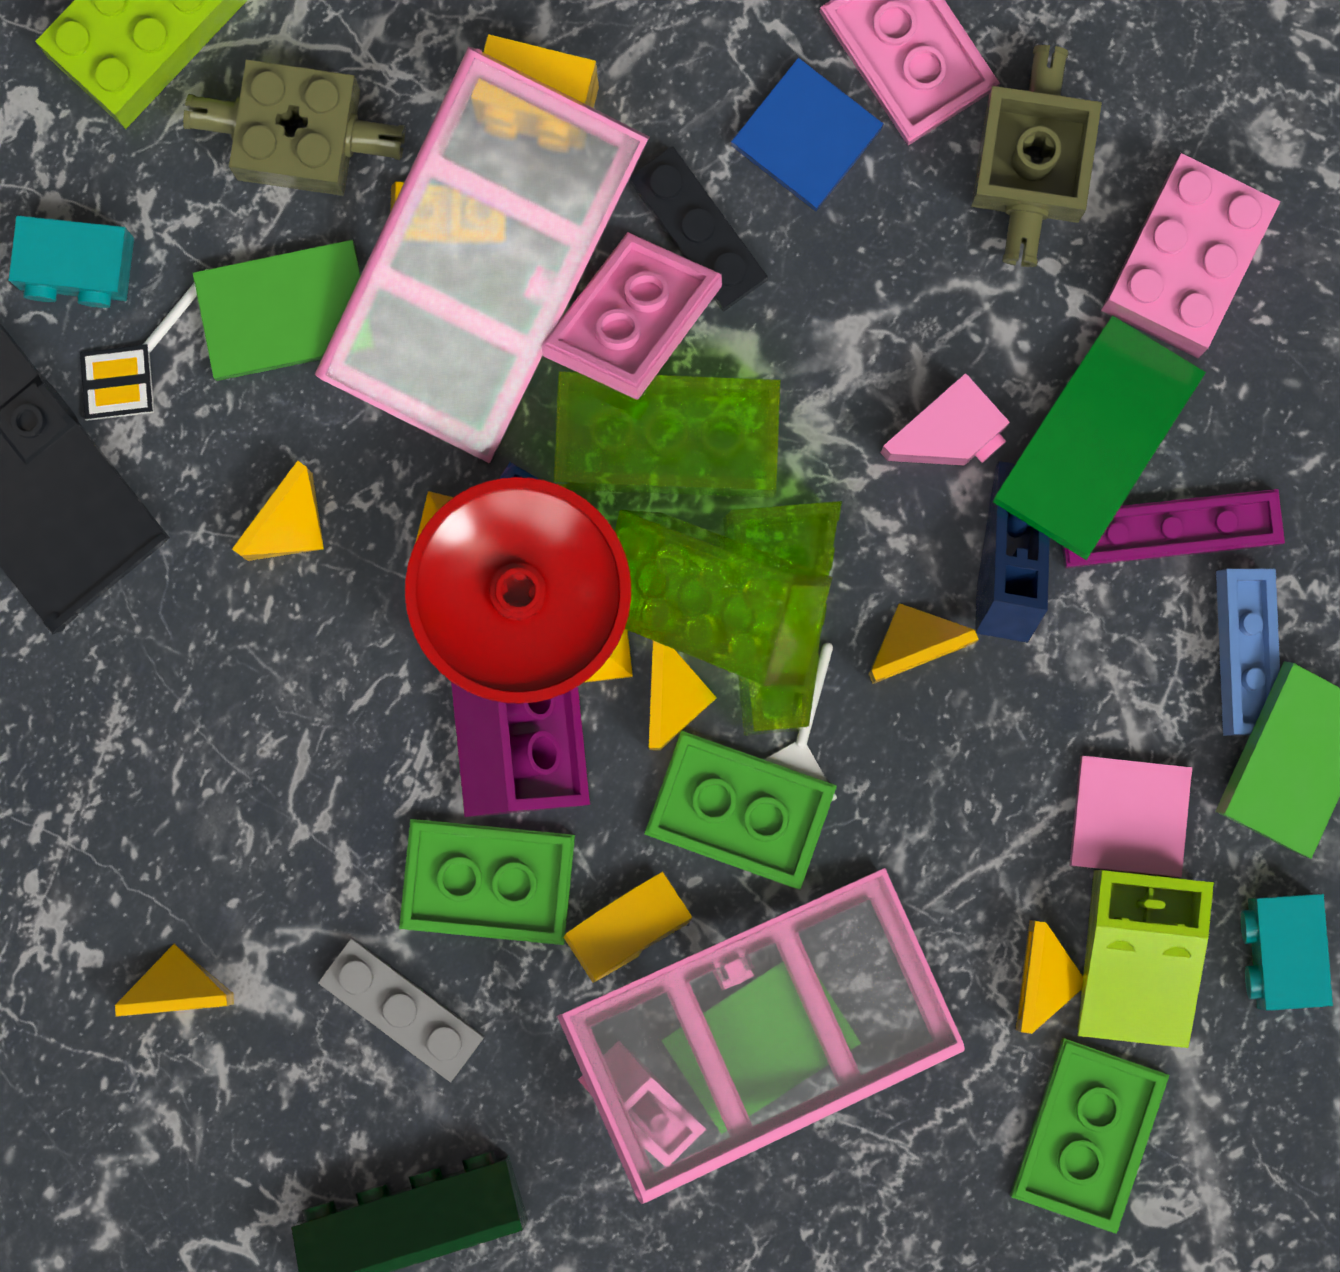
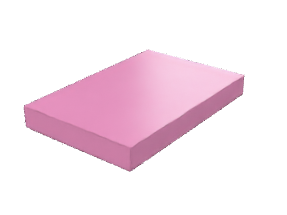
[820,0,1000,145]
[542,232,722,400]

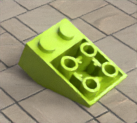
[1077,870,1214,1048]

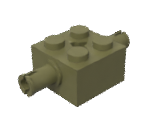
[971,45,1102,267]
[183,60,406,196]

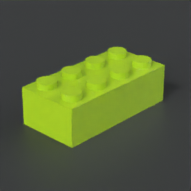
[35,0,247,129]

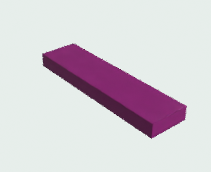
[1062,489,1285,568]

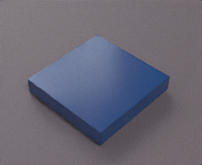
[731,58,884,211]

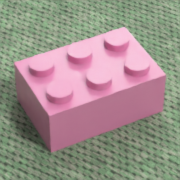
[1101,153,1281,359]

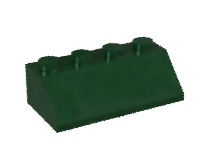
[291,1150,528,1272]

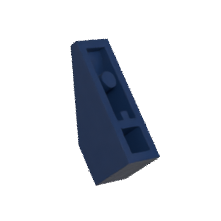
[975,461,1050,643]

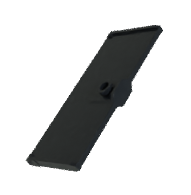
[0,323,170,634]

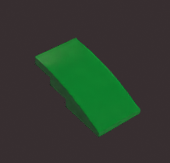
[993,315,1206,560]

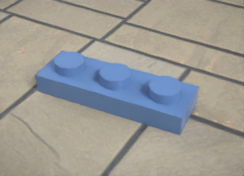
[1216,569,1280,736]

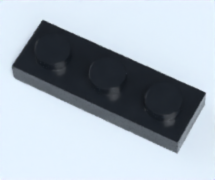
[629,146,768,312]

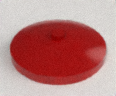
[405,477,631,704]

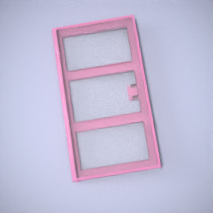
[315,47,650,463]
[557,868,965,1204]

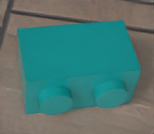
[9,216,134,308]
[1241,894,1333,1011]

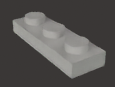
[318,938,485,1083]

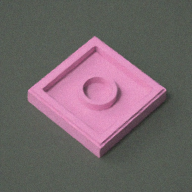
[1069,756,1192,877]

